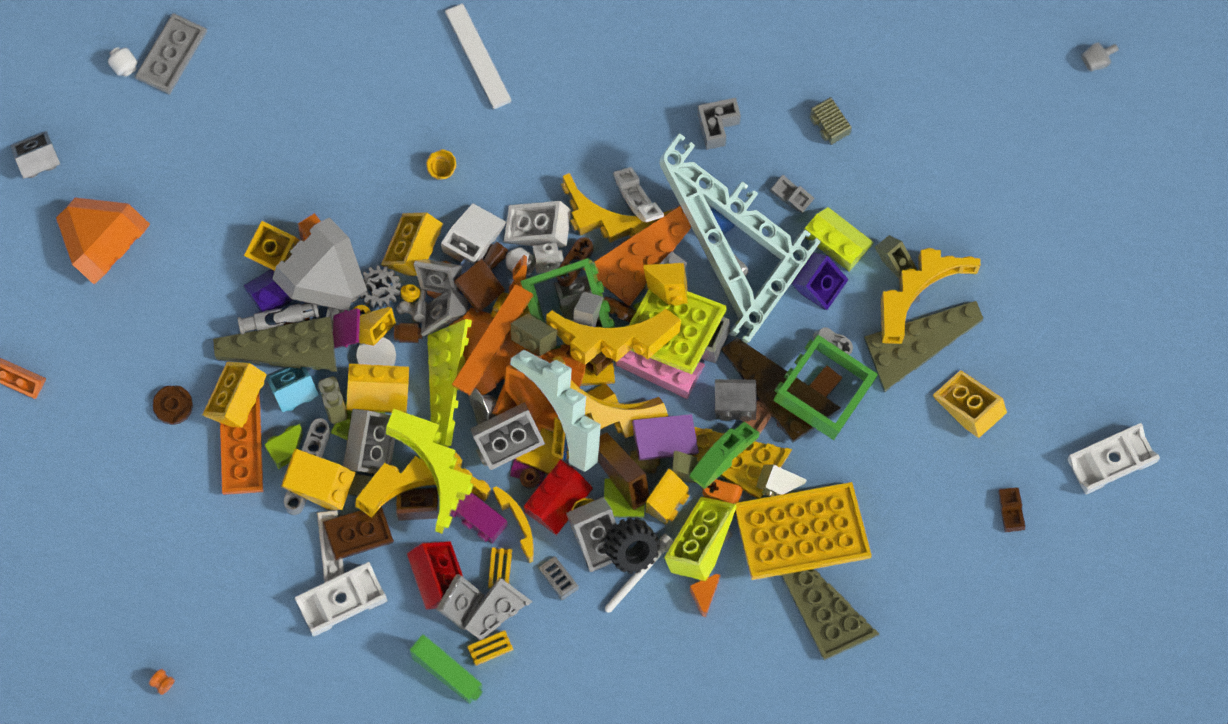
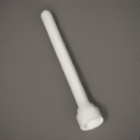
[605,534,674,613]

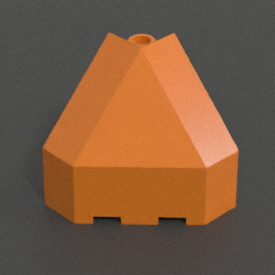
[56,197,150,284]
[449,308,533,395]
[505,344,586,432]

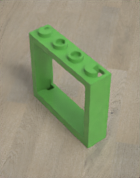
[521,258,615,350]
[773,335,878,440]

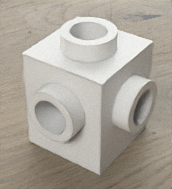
[533,243,563,274]

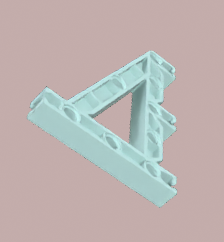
[659,133,821,344]

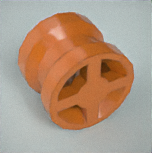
[149,669,175,695]

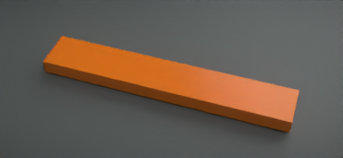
[452,284,533,396]

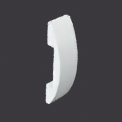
[614,167,664,222]

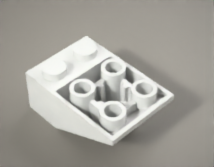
[441,204,506,264]

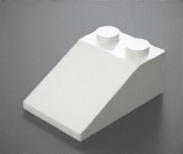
[504,201,571,247]

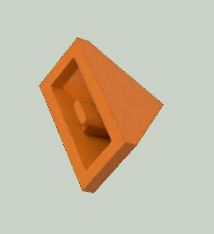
[690,574,720,617]

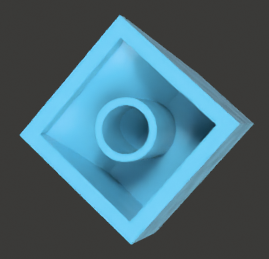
[265,367,319,412]

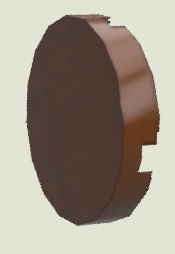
[604,297,636,322]
[153,385,193,425]

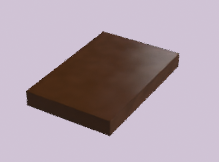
[323,507,394,561]

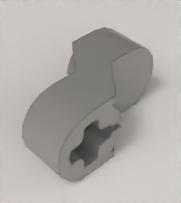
[813,327,853,355]

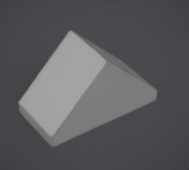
[573,292,603,327]

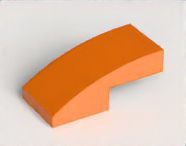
[509,255,527,294]

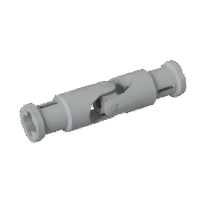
[237,303,319,335]

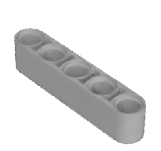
[284,418,331,515]

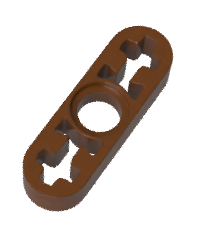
[556,237,594,287]

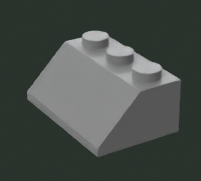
[470,402,545,470]
[343,409,395,474]

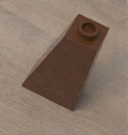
[598,432,650,510]

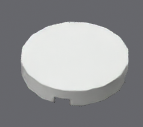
[356,337,396,366]

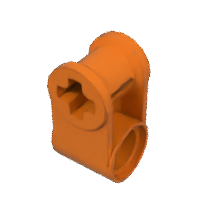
[702,479,743,504]

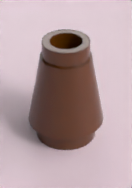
[483,241,509,270]

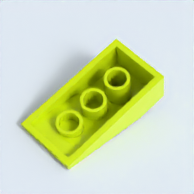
[664,496,737,581]

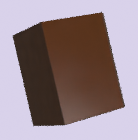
[396,488,439,521]

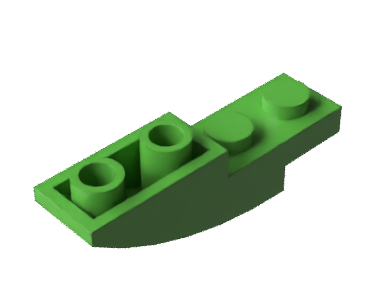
[690,422,759,489]

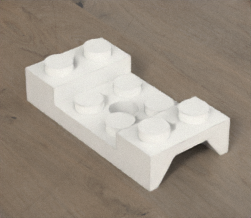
[1067,423,1160,495]
[295,562,388,637]

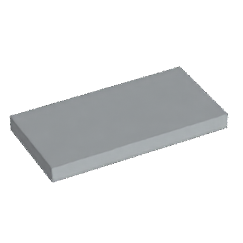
[135,13,207,95]

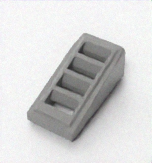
[538,556,579,600]

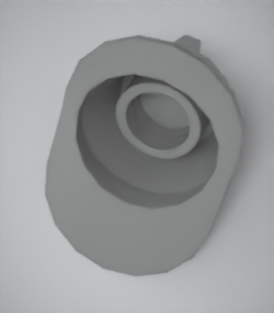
[468,388,497,425]

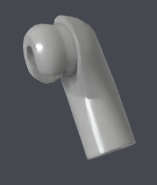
[396,301,422,324]

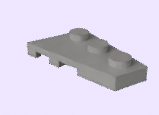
[463,577,532,640]

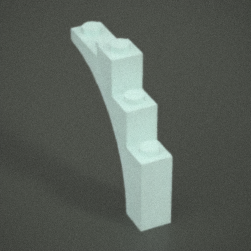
[510,350,601,472]

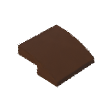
[454,259,505,313]

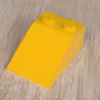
[933,370,1007,438]
[281,449,355,511]

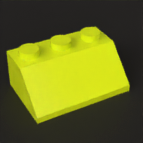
[804,207,874,272]

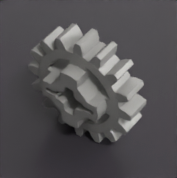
[360,266,401,309]

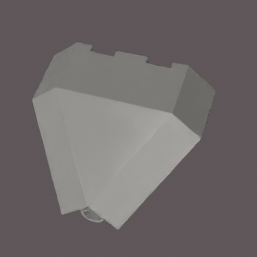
[273,217,367,310]

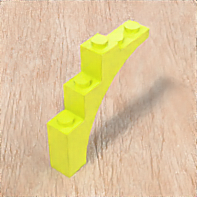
[386,409,474,534]

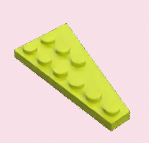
[427,319,472,447]

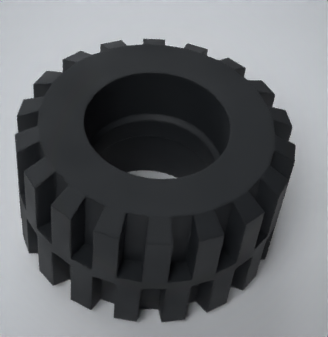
[604,517,660,574]

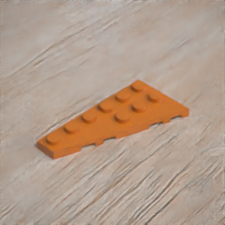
[583,205,691,306]

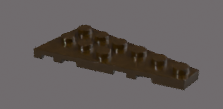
[721,338,841,443]

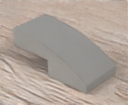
[769,175,814,213]

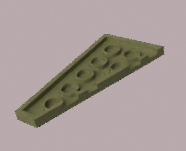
[864,301,983,393]

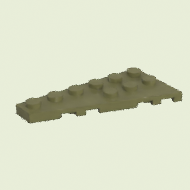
[213,317,337,372]
[781,569,880,661]

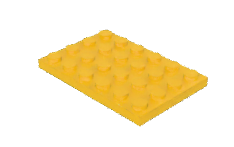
[734,482,872,580]

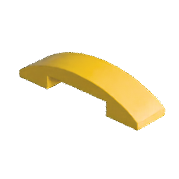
[493,486,534,563]

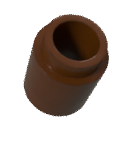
[394,323,423,343]

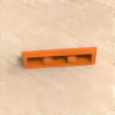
[0,358,46,399]

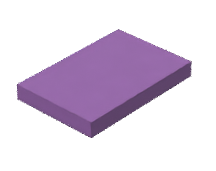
[632,414,699,460]

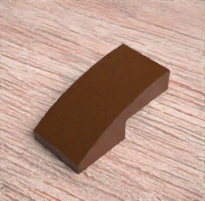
[998,487,1026,533]

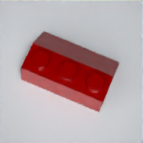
[524,459,593,536]
[407,541,464,610]

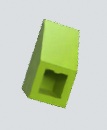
[264,424,303,470]

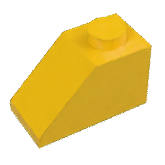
[359,307,396,346]

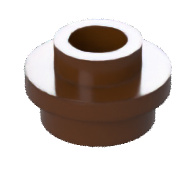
[520,468,540,488]

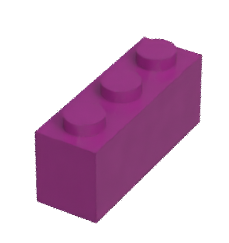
[450,493,508,544]

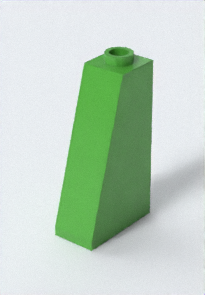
[410,634,483,704]

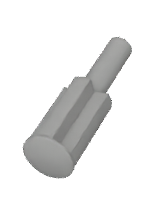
[414,288,427,322]

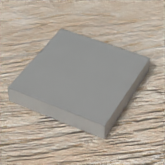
[436,574,485,630]

